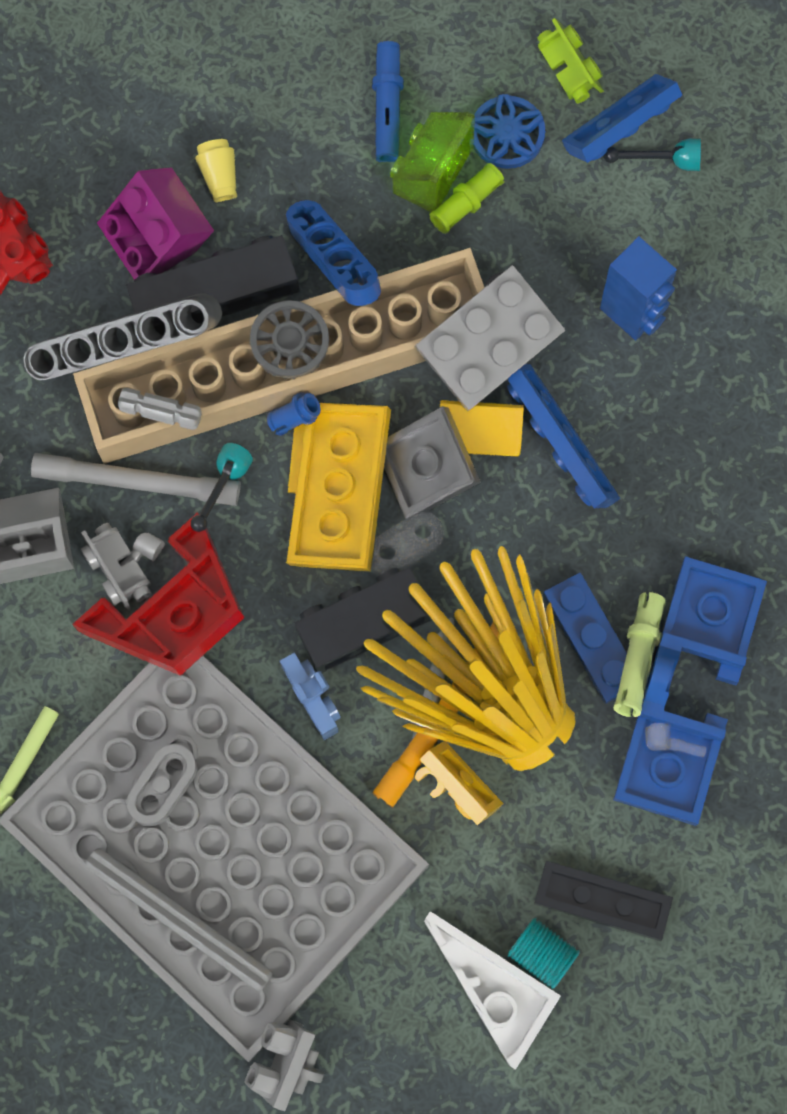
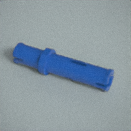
[372,41,404,162]

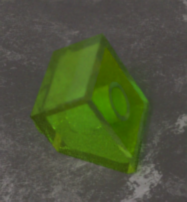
[390,112,475,212]

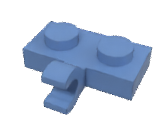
[280,652,341,740]

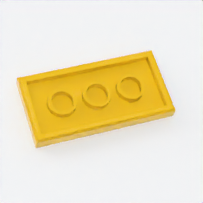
[286,403,391,572]

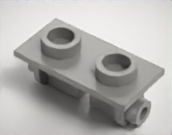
[81,523,151,612]

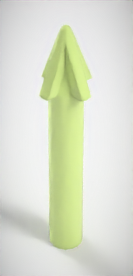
[0,706,59,814]

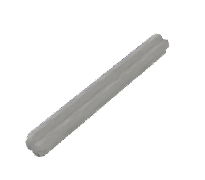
[85,848,272,991]

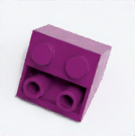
[97,167,214,279]

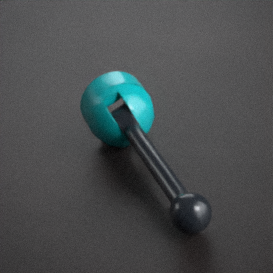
[603,138,701,171]
[191,443,253,532]

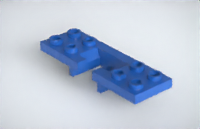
[613,556,767,826]

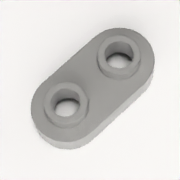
[127,744,197,826]

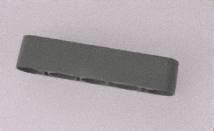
[23,293,222,380]

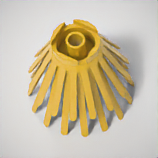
[356,546,575,771]

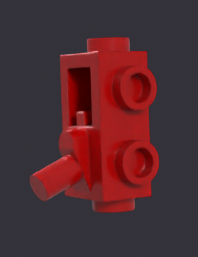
[0,190,53,295]

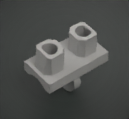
[245,1020,324,1111]

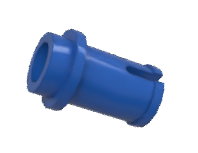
[267,392,321,436]

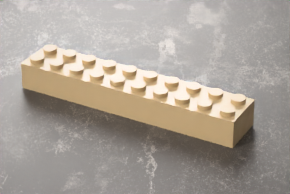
[73,248,485,464]

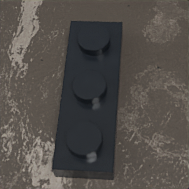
[534,861,673,941]

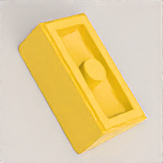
[440,400,524,456]

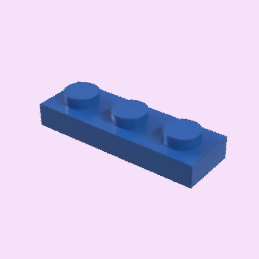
[562,74,682,163]
[543,572,627,704]

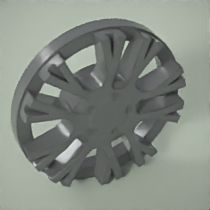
[250,300,329,379]

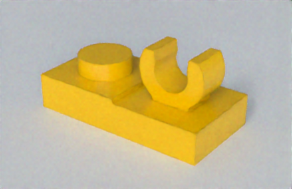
[415,741,504,825]

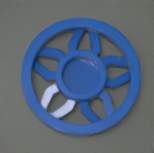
[470,94,545,169]

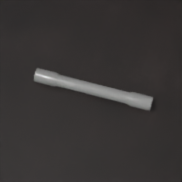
[31,453,241,506]

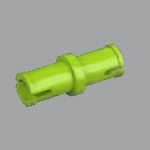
[429,163,505,234]

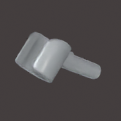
[120,533,165,566]

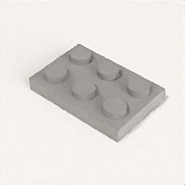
[414,265,565,411]

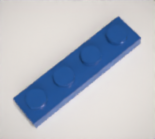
[507,364,621,509]

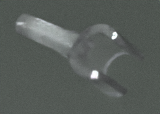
[645,723,706,757]

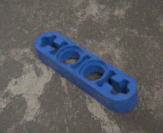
[286,200,381,306]

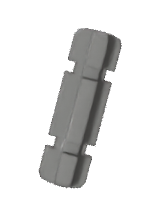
[118,388,202,430]

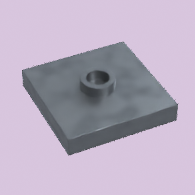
[384,406,481,519]

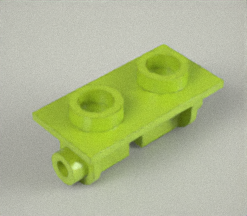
[537,18,604,104]

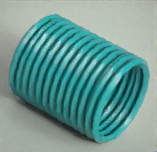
[508,918,580,989]

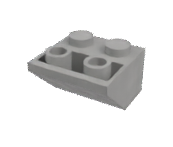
[0,488,74,584]

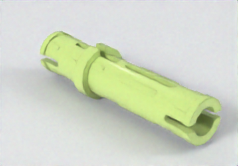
[613,592,666,717]

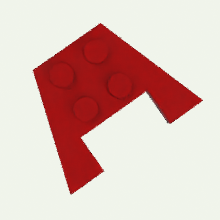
[72,512,245,676]

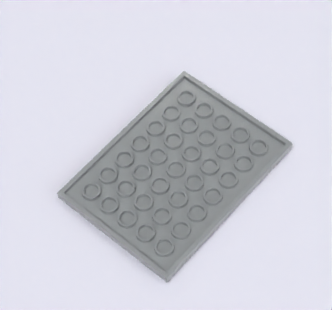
[0,656,429,1063]

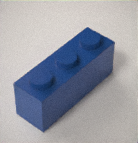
[600,236,677,341]

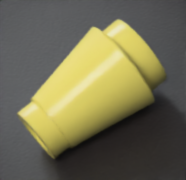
[195,139,237,202]

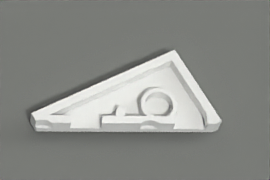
[424,911,561,1070]

